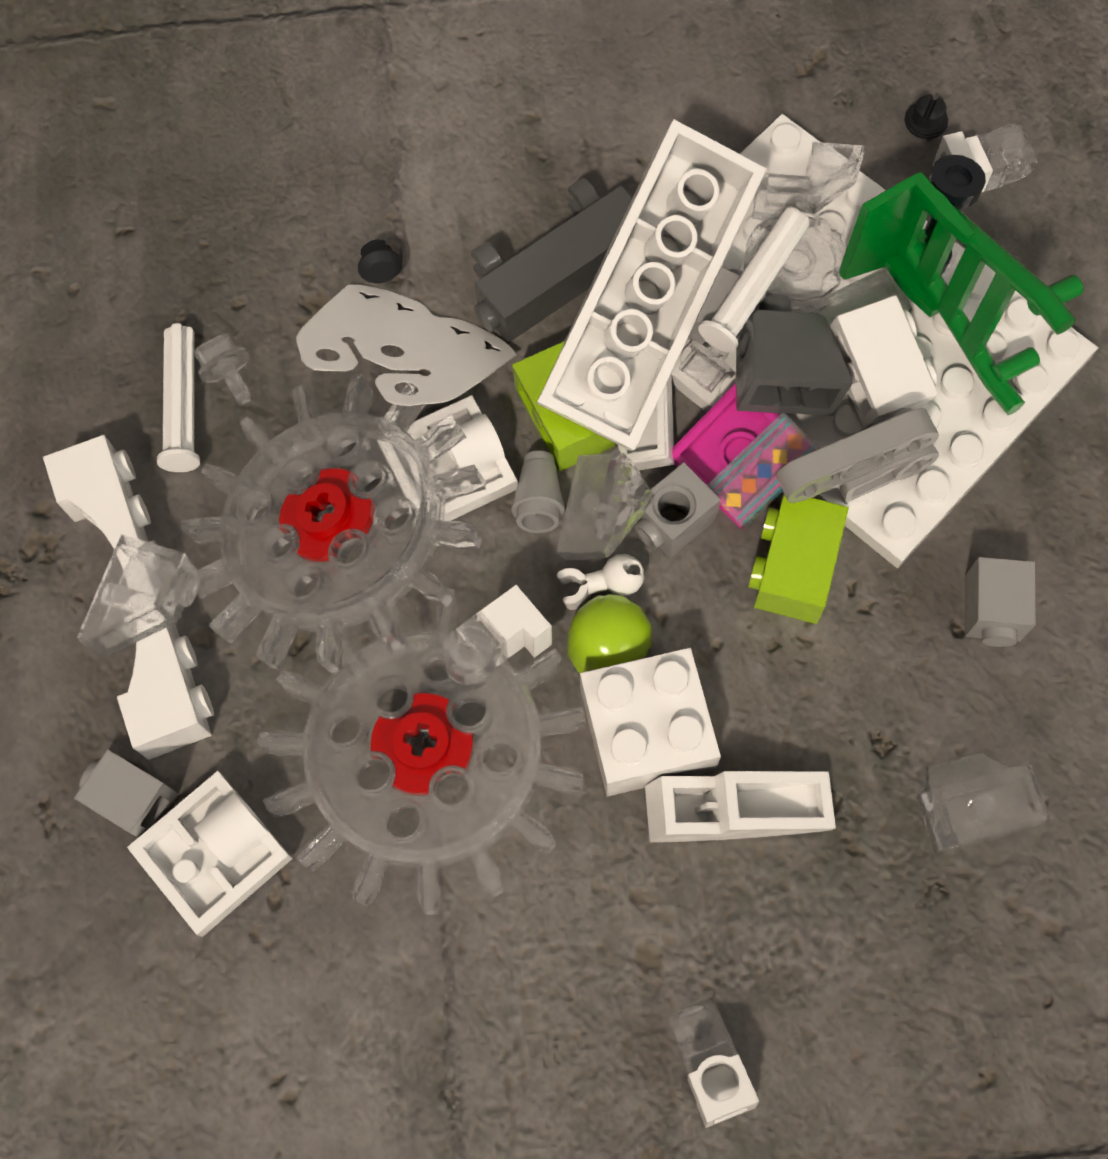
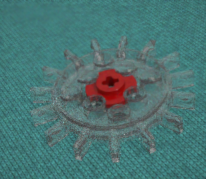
[181,374,486,673]
[257,588,586,915]

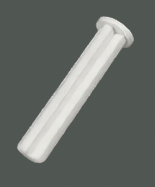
[698,207,810,353]
[157,323,200,472]

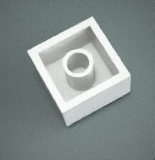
[580,648,721,797]

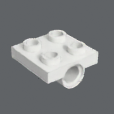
[377,395,518,533]
[127,771,293,937]

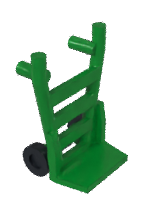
[838,155,1083,415]

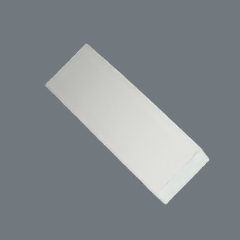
[645,771,836,842]

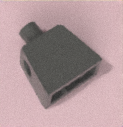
[736,294,853,416]

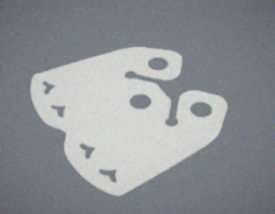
[296,285,517,406]

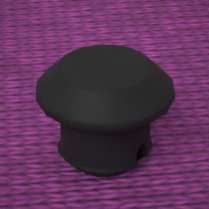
[904,94,949,139]
[358,239,402,284]

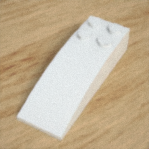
[536,119,767,452]

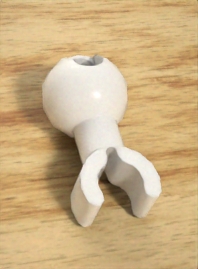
[557,554,644,610]

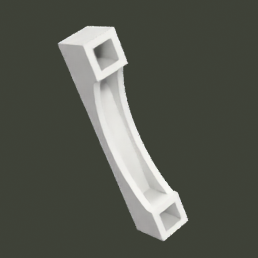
[43,435,214,760]

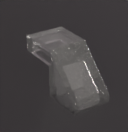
[752,142,864,221]

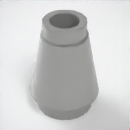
[511,451,565,533]

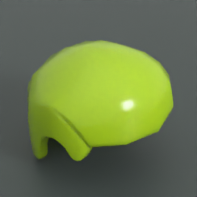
[567,594,652,673]

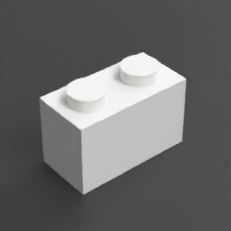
[829,295,938,429]

